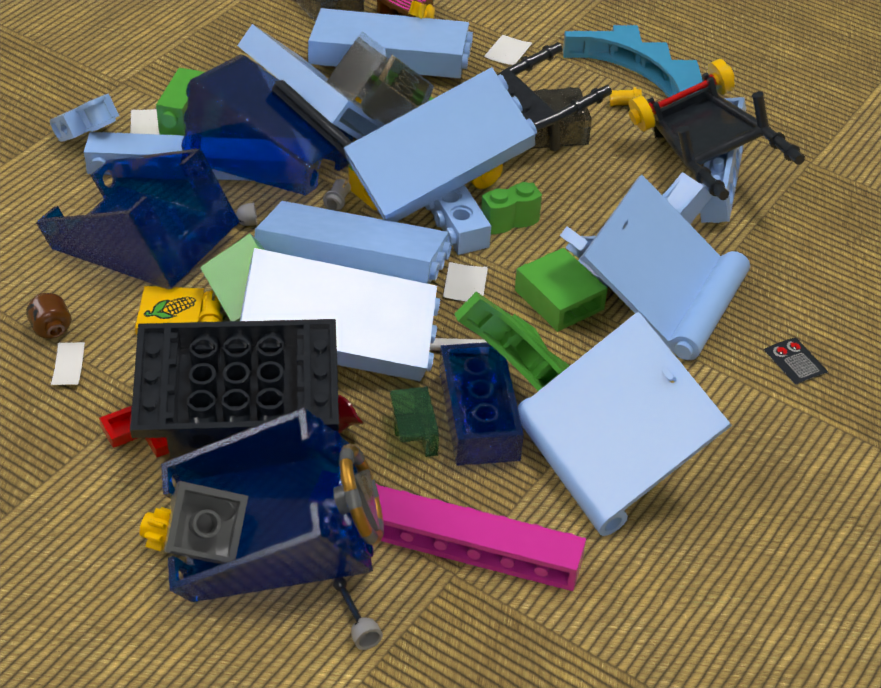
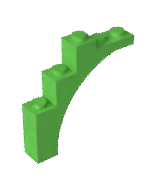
[454,291,569,391]

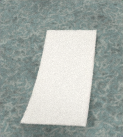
[51,342,85,385]

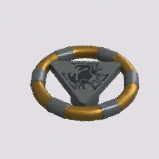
[334,444,384,545]

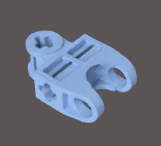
[50,93,119,142]

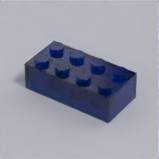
[439,342,524,466]

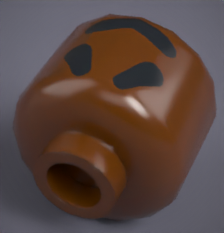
[26,293,72,339]

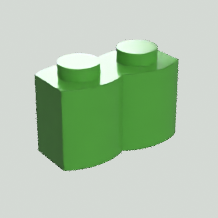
[481,182,542,234]

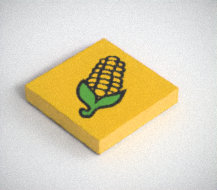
[135,286,205,335]

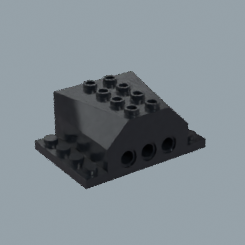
[130,319,339,475]

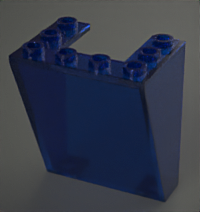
[181,54,353,196]
[36,148,240,289]
[161,408,374,602]

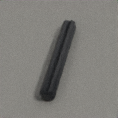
[272,80,353,159]

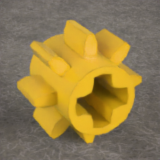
[139,507,171,552]

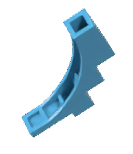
[563,25,702,103]

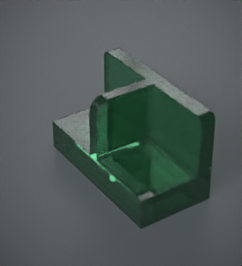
[390,386,439,457]

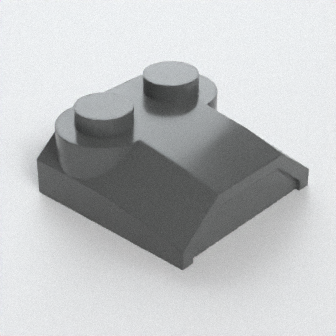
[164,481,248,566]

